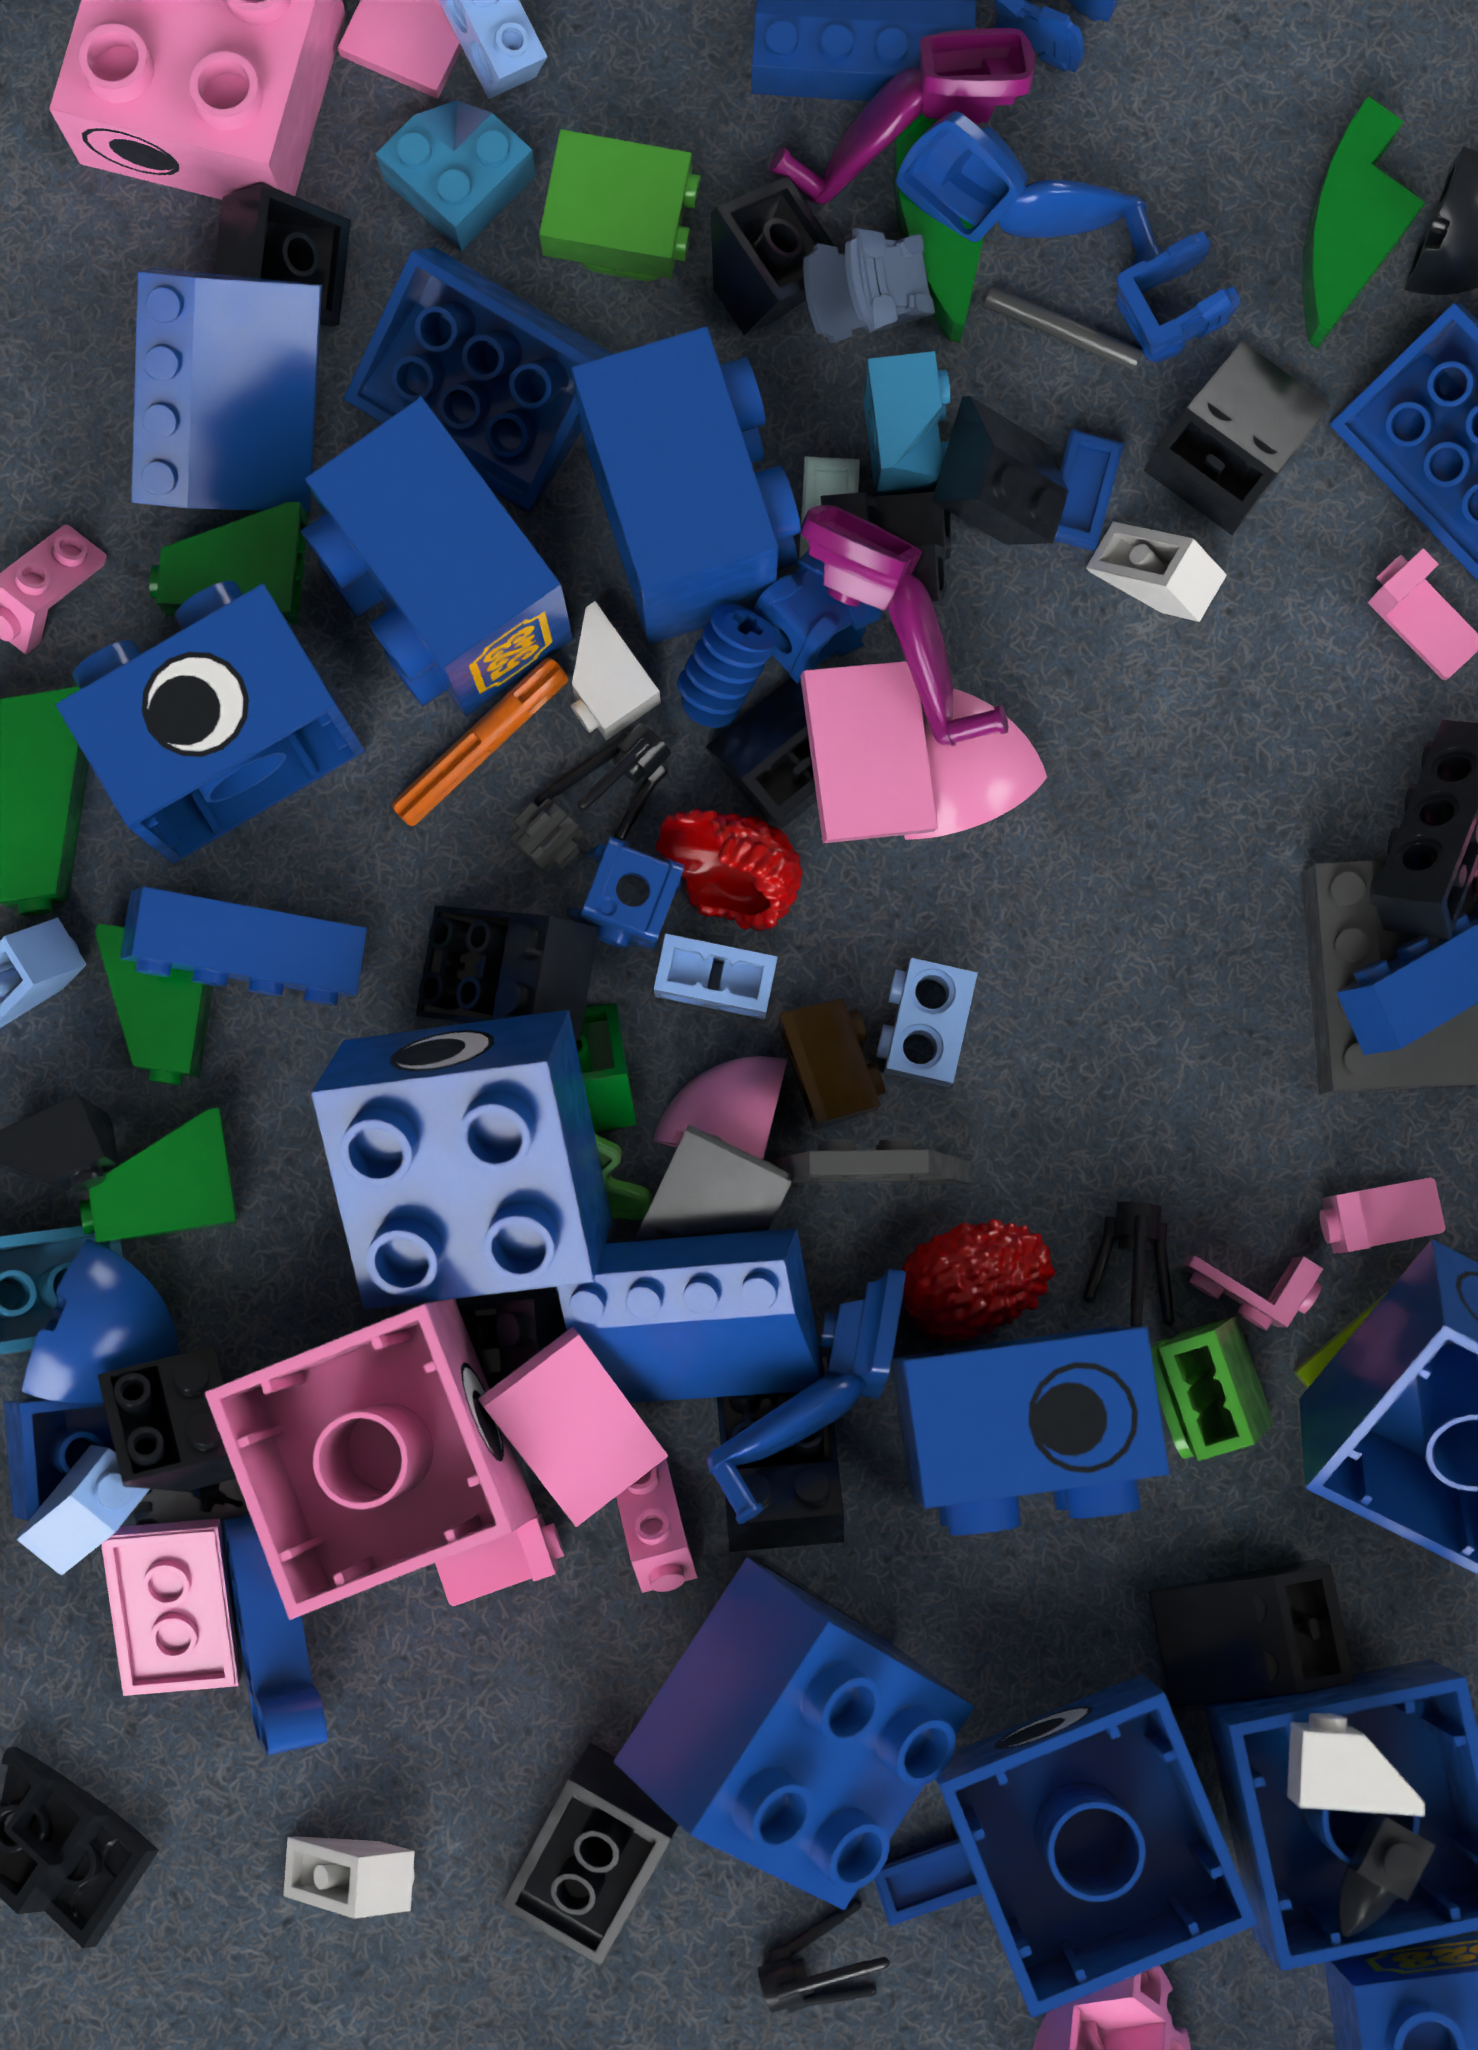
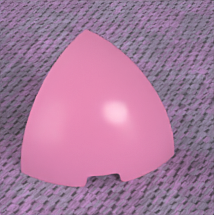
[904,689,1047,840]
[652,1056,788,1160]
[1032,1965,1191,2050]

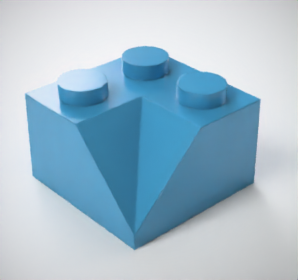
[375,100,537,252]
[862,351,950,497]

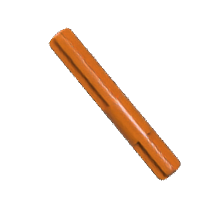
[391,657,568,826]

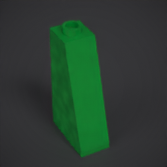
[0,687,89,916]

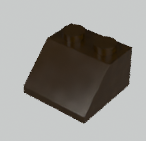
[778,998,886,1131]

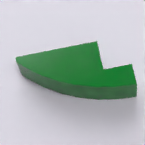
[1302,96,1426,349]
[893,112,984,343]

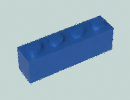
[120,886,367,1006]
[1336,901,1478,1055]

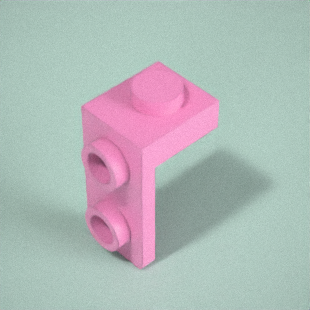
[0,525,107,655]
[1368,548,1478,680]
[1320,1177,1445,1254]
[1181,1256,1323,1331]
[616,1458,697,1593]
[435,1513,565,1606]

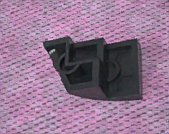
[0,1747,159,1948]

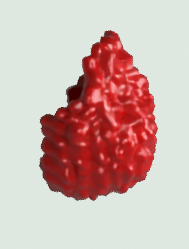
[655,808,803,932]
[901,1218,1055,1343]

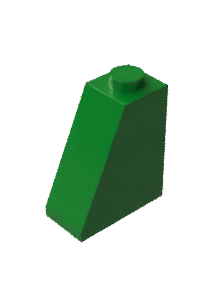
[149,502,308,625]
[95,924,213,1086]
[80,1108,237,1245]

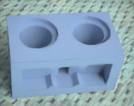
[438,0,547,99]
[654,934,778,1019]
[876,958,978,1088]

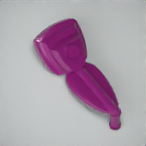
[769,28,1035,204]
[800,505,1008,746]

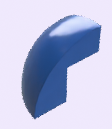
[21,1239,179,1403]

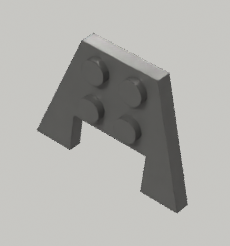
[768,1139,973,1187]

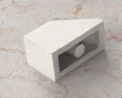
[1086,522,1227,622]
[571,601,661,740]
[1287,1713,1425,1816]
[283,1836,415,1919]

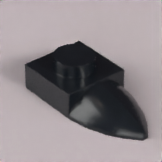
[1338,1813,1436,1937]

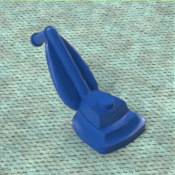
[896,111,1158,260]
[707,1268,906,1524]

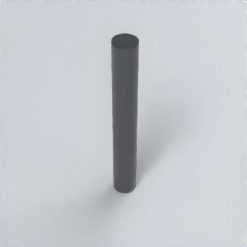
[983,285,1143,371]

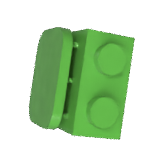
[539,129,701,281]
[1150,1315,1274,1461]

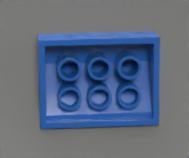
[751,0,976,101]
[343,247,613,512]
[131,268,322,512]
[1329,303,1478,581]
[557,1228,825,1403]

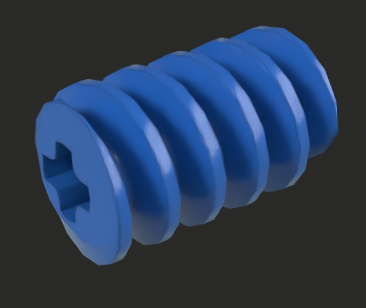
[677,604,778,728]

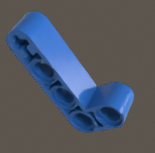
[222,1514,327,1756]

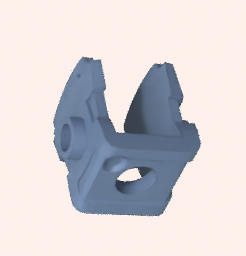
[803,228,935,343]

